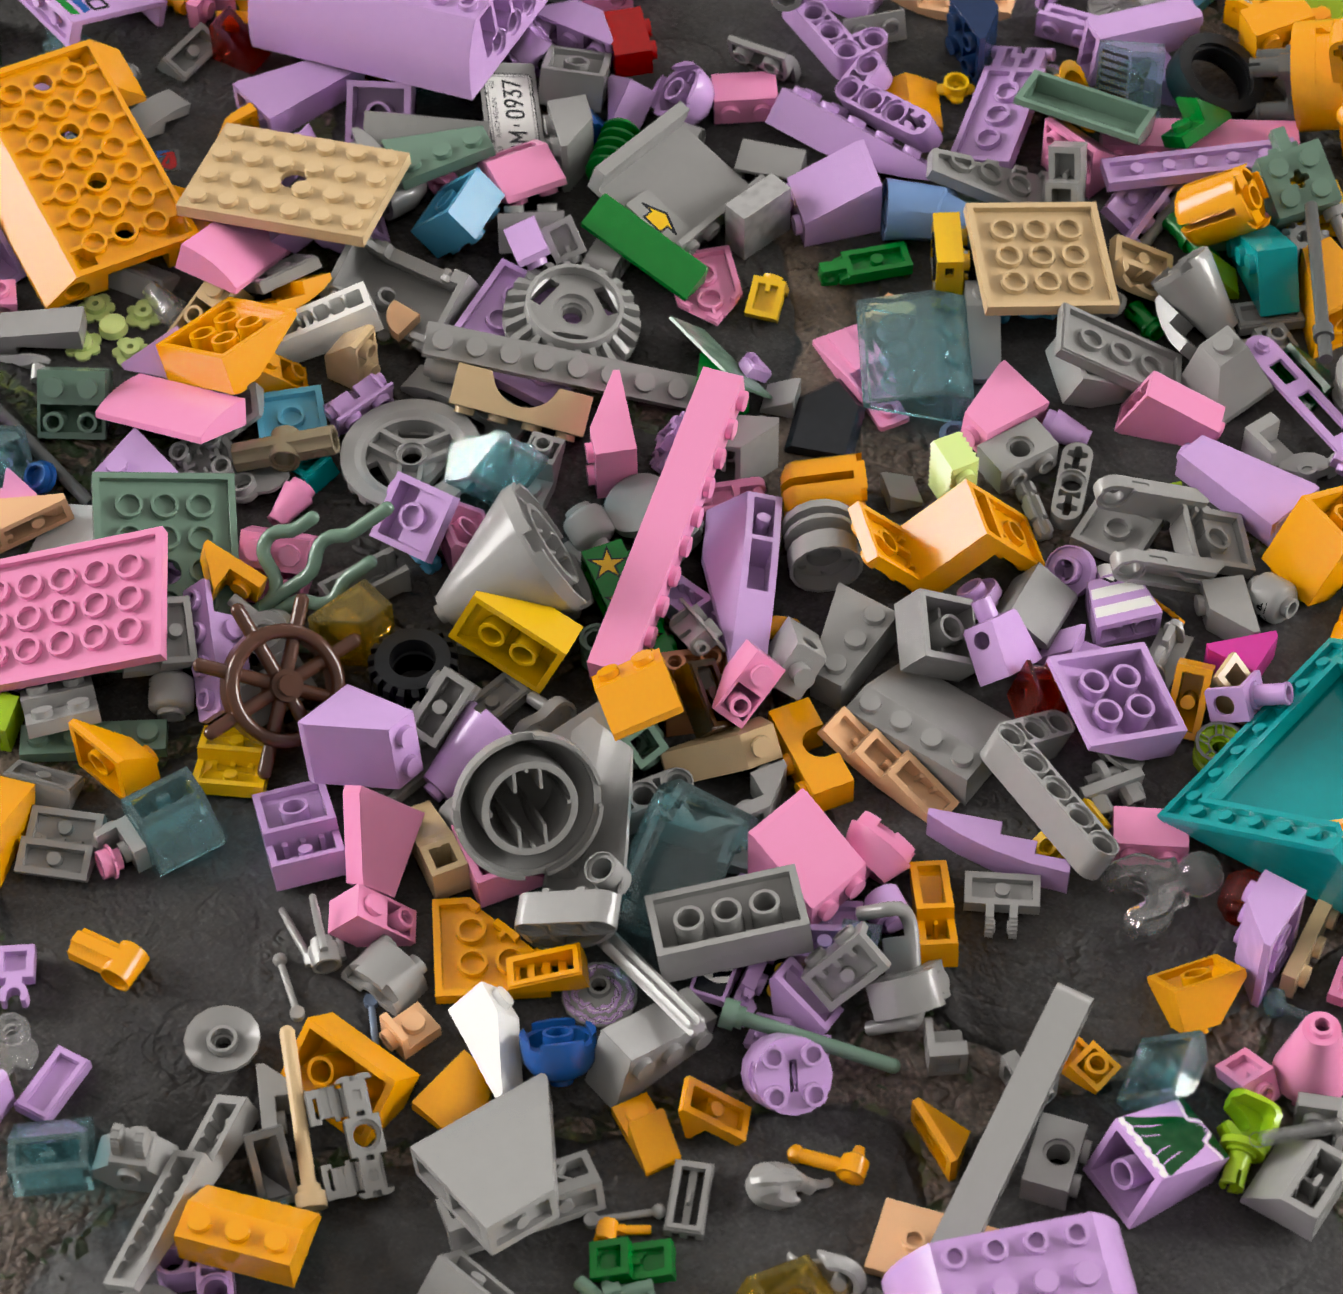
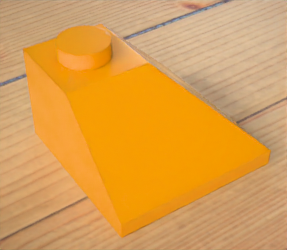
[68,718,161,805]
[1147,954,1247,1038]

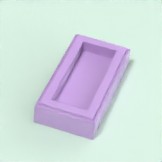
[14,1045,92,1127]

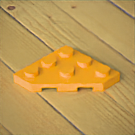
[432,897,551,1005]

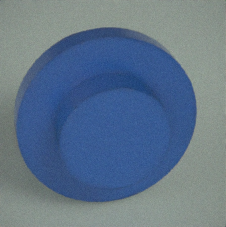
[24,460,57,495]

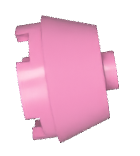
[845,810,915,885]

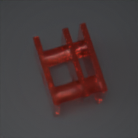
[1007,660,1069,718]

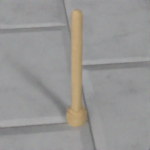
[279,1025,328,1212]

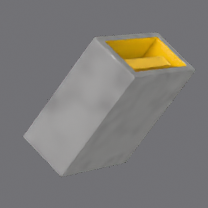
[725,173,791,260]

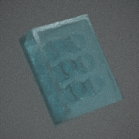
[856,290,975,422]

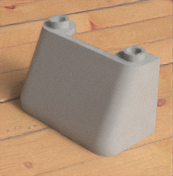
[319,234,481,353]

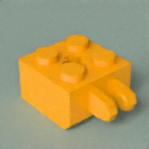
[1238,0,1331,58]

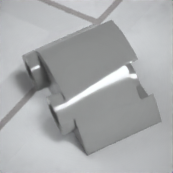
[341,934,428,1017]

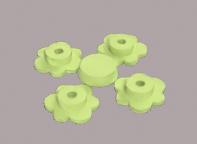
[65,293,163,367]

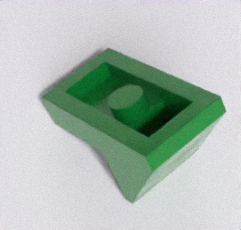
[1161,97,1232,149]

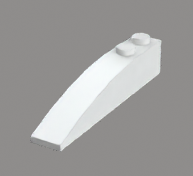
[191,281,384,386]

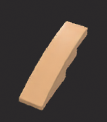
[817,706,960,823]

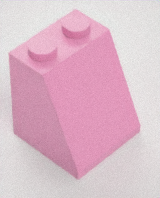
[748,788,866,924]

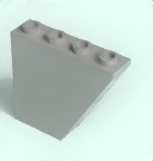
[410,1073,560,1256]

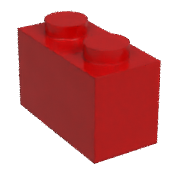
[604,6,658,77]

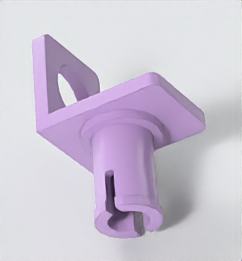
[1204,670,1294,723]

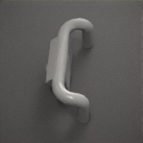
[856,901,925,1036]

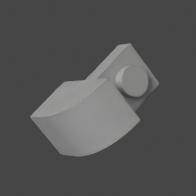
[865,959,951,1022]

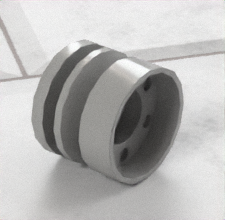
[781,499,863,593]

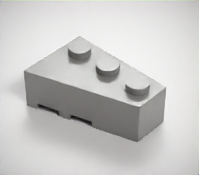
[810,582,897,710]
[585,987,718,1108]

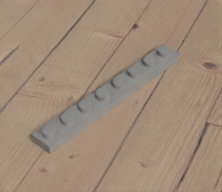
[421,320,697,411]

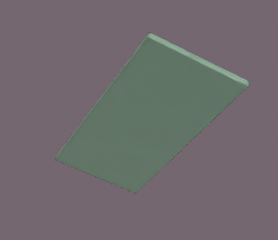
[669,316,772,400]

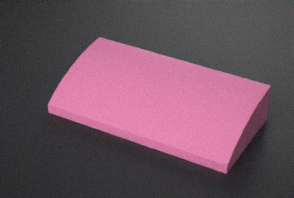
[175,222,291,294]
[95,373,246,444]

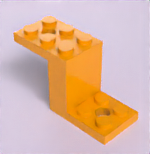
[848,479,1045,592]

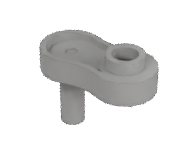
[512,691,577,734]

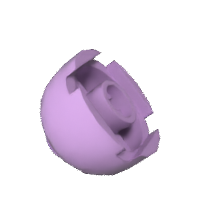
[651,61,715,125]

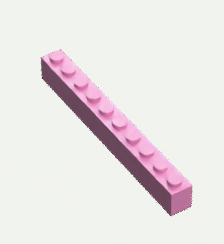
[587,367,749,680]

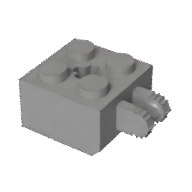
[894,588,976,682]

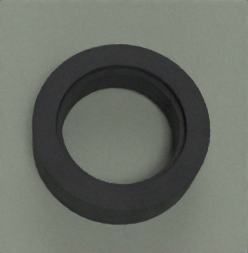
[1165,32,1265,120]

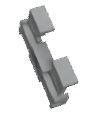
[303,1072,395,1202]

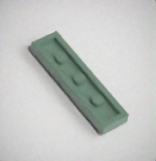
[19,719,169,763]

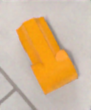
[67,928,150,991]

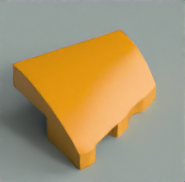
[411,1050,493,1130]

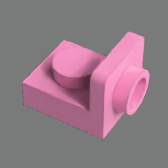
[1215,1047,1280,1102]

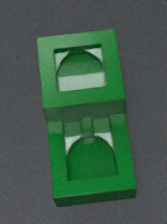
[589,1236,676,1284]

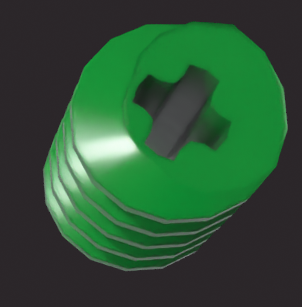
[585,118,640,180]

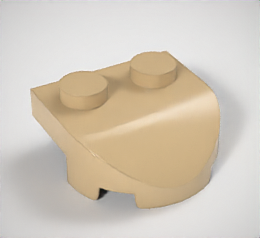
[1109,233,1173,302]

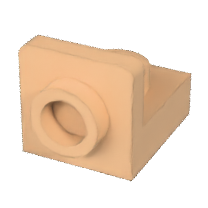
[379,1002,442,1060]

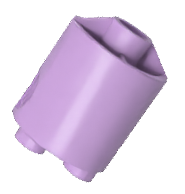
[741,1032,833,1116]

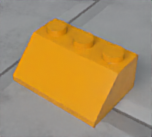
[280,1012,420,1147]
[173,1185,321,1288]

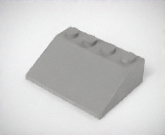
[846,663,1012,805]

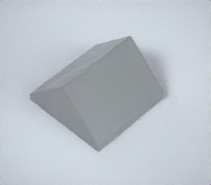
[996,562,1078,650]

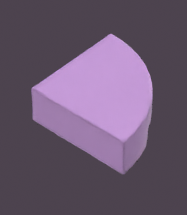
[738,352,772,383]

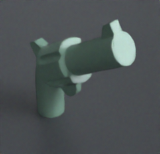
[573,1275,655,1294]

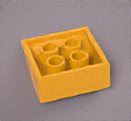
[156,297,297,395]

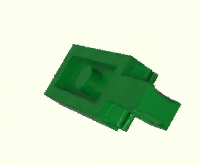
[818,241,913,286]

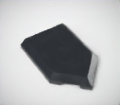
[784,378,866,458]

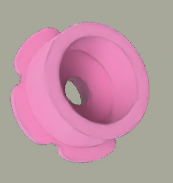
[94,844,125,880]

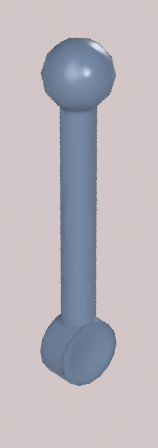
[363,993,380,1046]

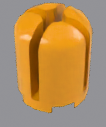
[1174,163,1271,247]
[780,452,868,517]

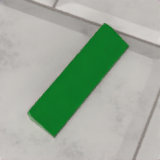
[580,194,708,301]

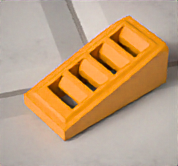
[506,942,590,994]

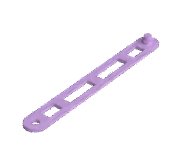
[1245,335,1343,454]

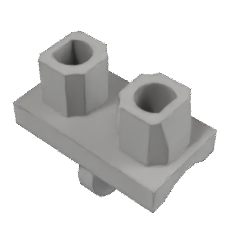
[1079,759,1147,820]

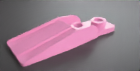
[812,324,910,432]

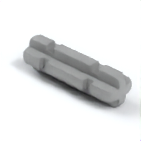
[1015,480,1054,542]

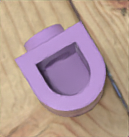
[864,884,908,936]

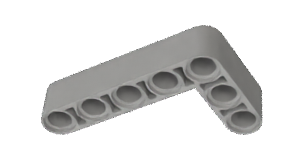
[980,710,1119,880]

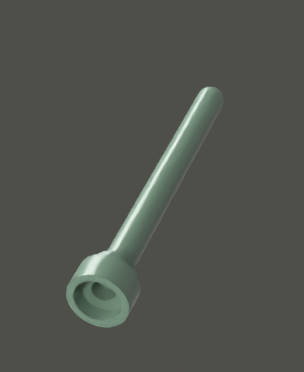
[717,997,901,1074]

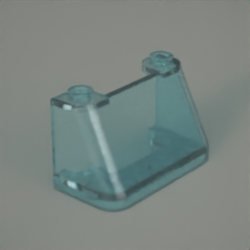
[617,779,759,941]

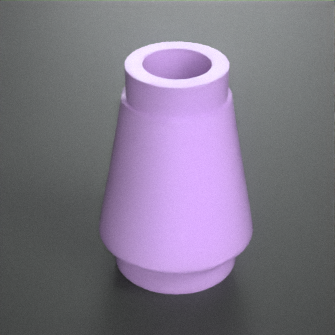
[1042,409,1093,445]

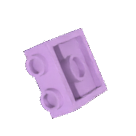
[369,471,460,564]

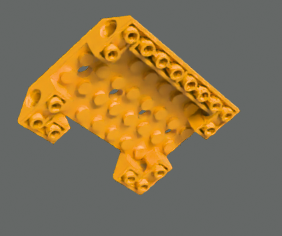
[0,39,213,309]

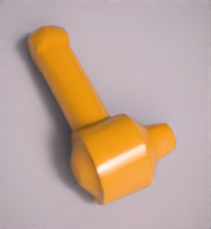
[787,1144,870,1186]

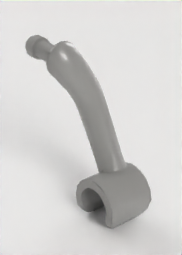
[329,285,396,312]

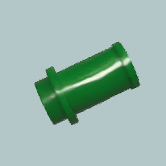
[1124,300,1164,341]

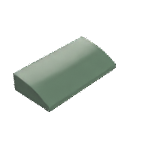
[1013,69,1157,145]

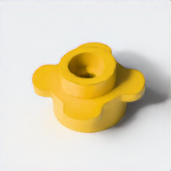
[936,72,975,104]

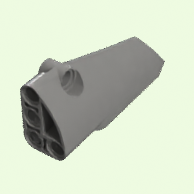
[514,716,634,950]

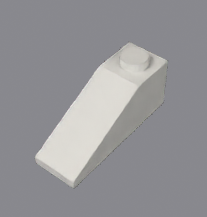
[448,981,523,1098]

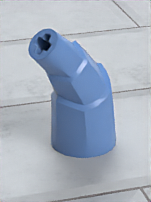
[881,178,971,250]

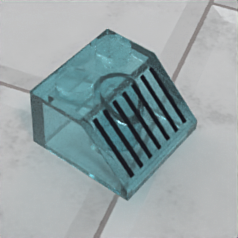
[1095,40,1166,117]

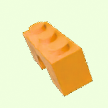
[768,697,854,812]

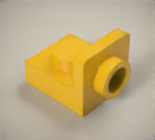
[744,273,789,323]

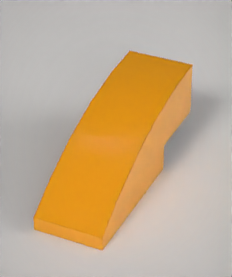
[909,860,959,968]

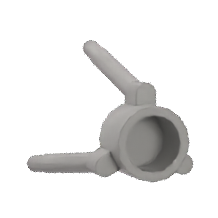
[279,893,347,974]

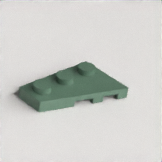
[381,125,496,190]

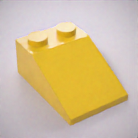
[448,591,583,694]

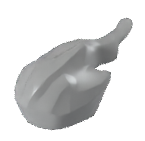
[745,1161,834,1211]
[787,1250,867,1294]

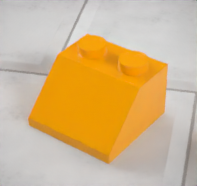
[591,648,684,741]

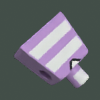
[1085,563,1162,647]

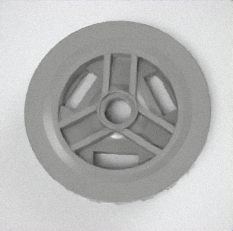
[502,261,641,362]
[340,399,483,508]

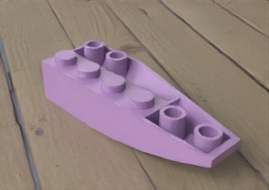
[765,85,931,181]
[701,491,783,663]

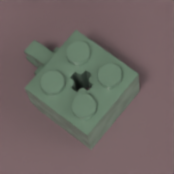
[1251,126,1343,230]

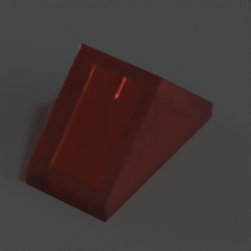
[208,5,271,75]

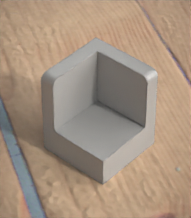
[1241,412,1294,467]
[923,1017,969,1076]

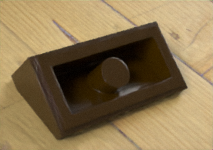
[673,658,738,738]

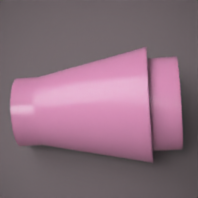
[267,477,315,526]

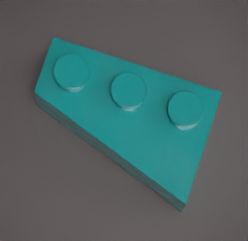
[1226,223,1300,317]

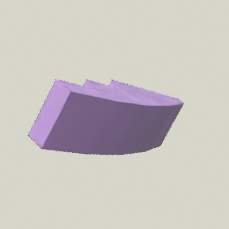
[926,808,1071,893]

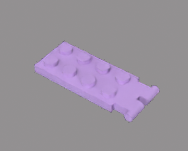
[951,46,1056,169]

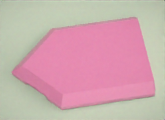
[674,245,743,326]

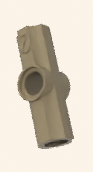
[231,424,340,472]

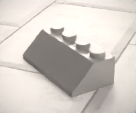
[644,864,814,983]

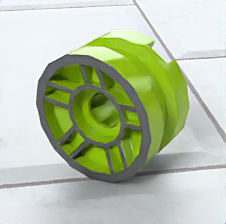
[1192,721,1240,772]

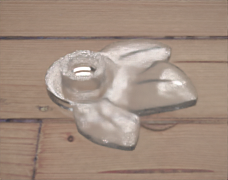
[0,1012,39,1076]

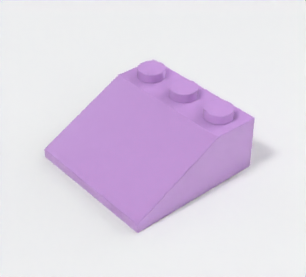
[1046,642,1188,761]

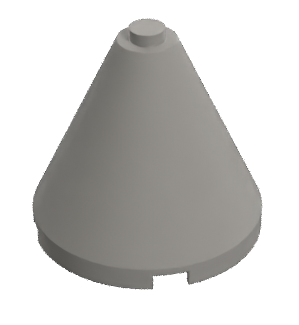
[433,482,593,626]
[452,731,604,880]

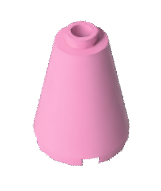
[1272,1011,1343,1106]

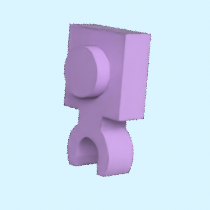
[0,944,37,1009]

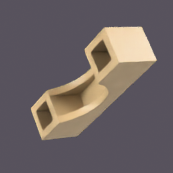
[448,362,593,443]

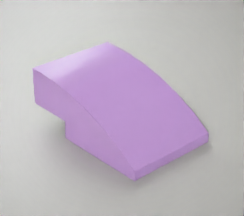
[251,781,346,892]

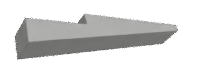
[0,306,88,354]
[102,1094,261,1293]

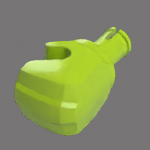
[1216,1088,1282,1194]

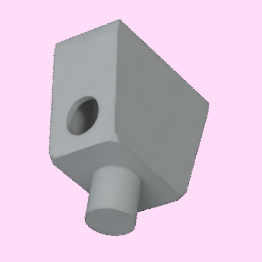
[768,616,827,701]

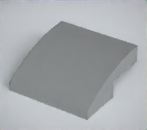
[122,595,198,678]
[14,805,107,883]

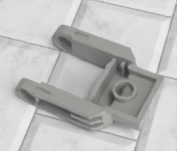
[1093,474,1256,594]

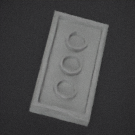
[1055,302,1182,392]

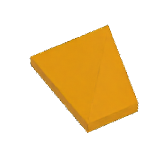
[910,1097,971,1182]

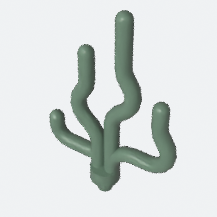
[252,501,394,653]

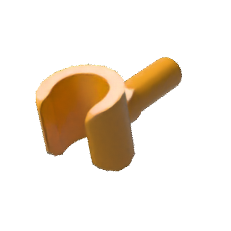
[594,1217,651,1241]

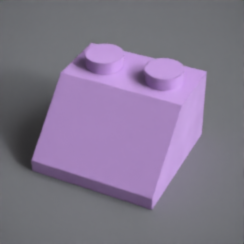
[345,80,416,147]

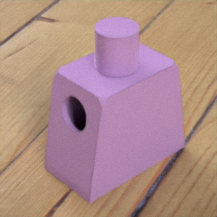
[963,595,1042,687]

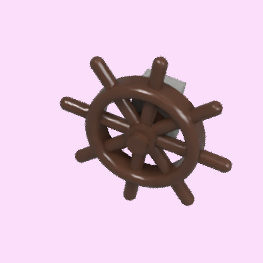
[192,593,362,780]

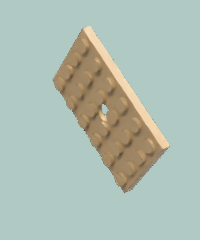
[176,123,411,247]

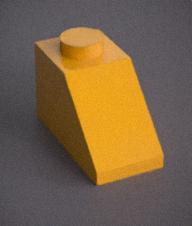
[1170,657,1216,741]

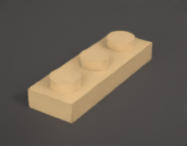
[1278,899,1340,999]

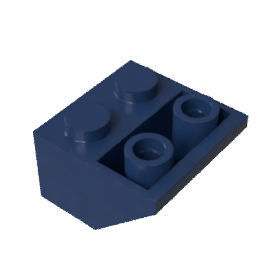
[945,0,999,85]

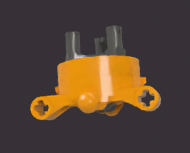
[1249,18,1343,153]

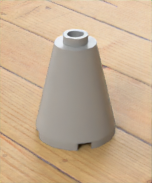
[1151,246,1238,339]

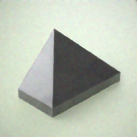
[242,1124,298,1205]

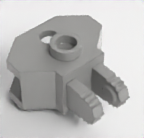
[92,1123,179,1193]

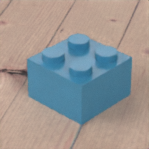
[410,167,505,258]

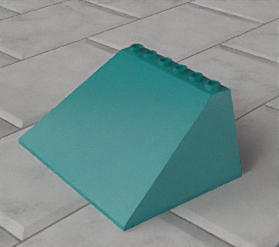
[1157,637,1343,914]

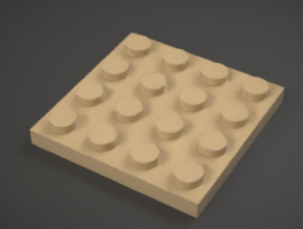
[963,202,1120,316]

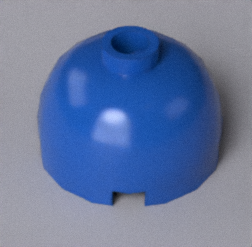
[519,1017,597,1087]

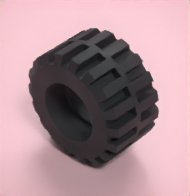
[367,624,460,709]

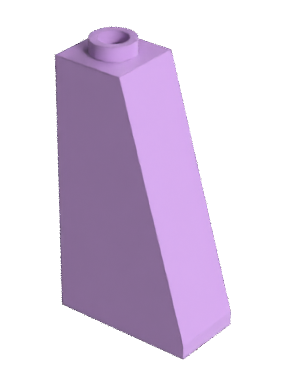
[1076,0,1203,87]
[233,60,365,133]
[1175,435,1320,547]

